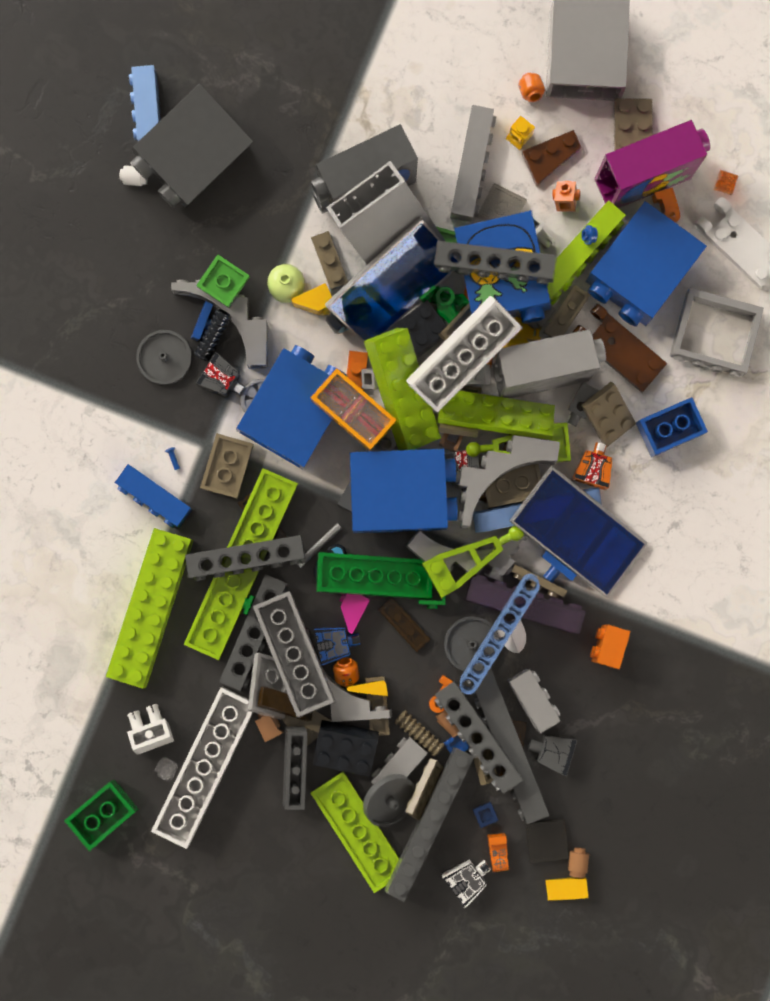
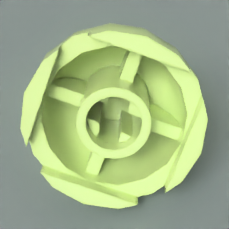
[267,264,305,303]

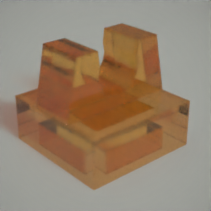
[714,170,738,195]

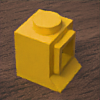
[505,115,535,150]

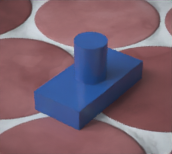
[190,301,213,342]
[542,551,577,583]

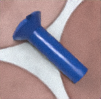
[165,447,180,470]

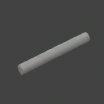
[297,523,342,568]

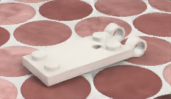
[694,197,770,289]

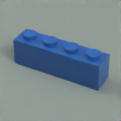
[114,464,193,528]

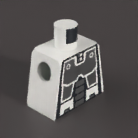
[442,860,491,908]

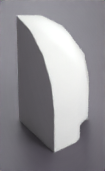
[497,619,526,653]

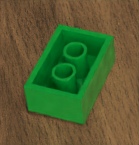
[64,780,139,851]

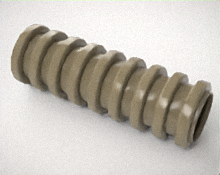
[395,710,444,757]

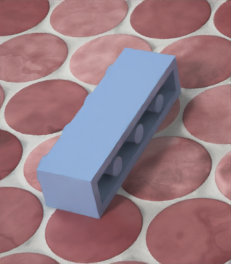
[129,65,161,141]

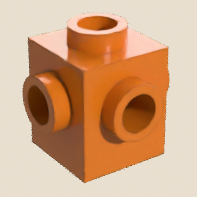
[552,181,580,211]

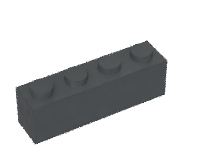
[283,726,307,810]

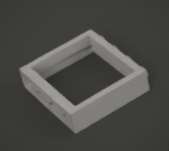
[670,288,764,377]

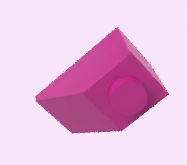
[339,594,370,634]

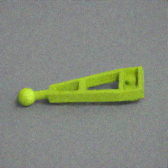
[466,423,571,463]
[422,526,524,598]

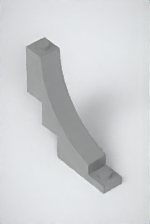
[307,629,392,722]

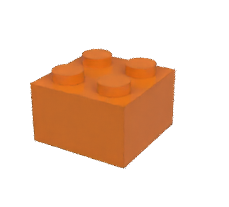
[590,624,631,669]

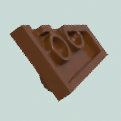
[522,130,581,187]

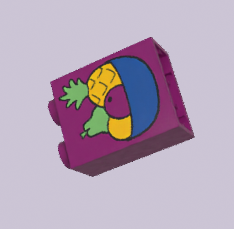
[594,119,711,209]

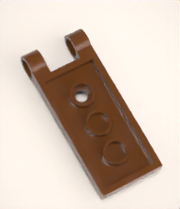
[572,304,667,393]

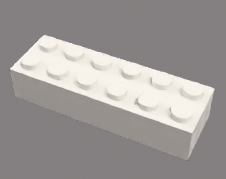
[406,296,522,412]

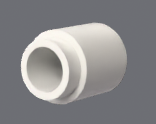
[119,166,148,186]

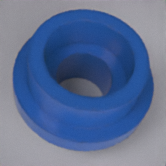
[582,225,598,245]

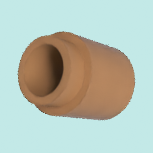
[568,847,590,878]

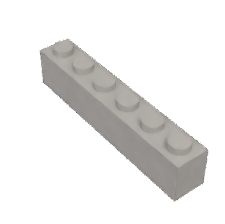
[450,105,497,222]

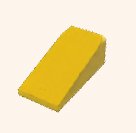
[347,680,388,696]
[546,877,588,900]

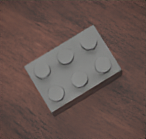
[507,669,561,733]

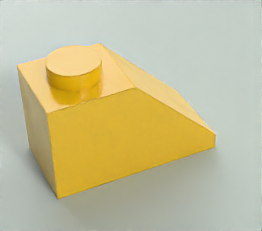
[291,283,332,315]

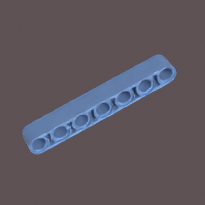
[472,487,602,533]
[460,574,540,694]

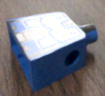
[314,628,361,665]

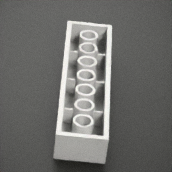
[151,687,254,849]

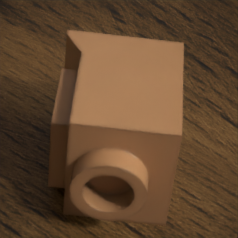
[439,433,464,452]
[255,714,284,742]

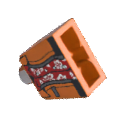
[571,442,612,490]

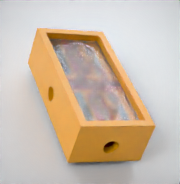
[311,368,396,451]

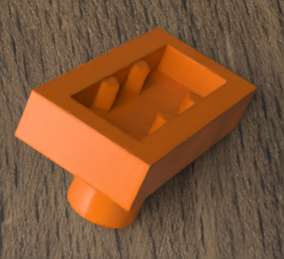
[347,351,368,391]

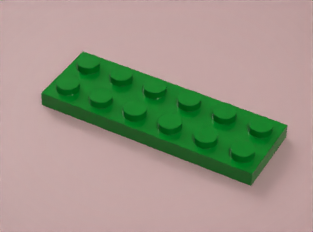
[316,552,432,599]

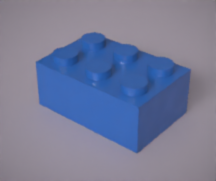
[636,397,708,458]

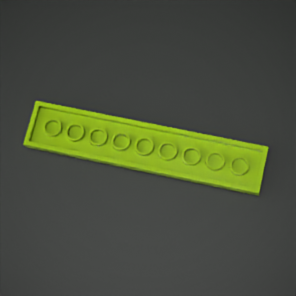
[183,468,298,660]

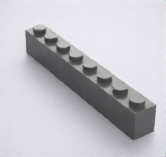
[467,667,549,824]
[384,747,474,902]

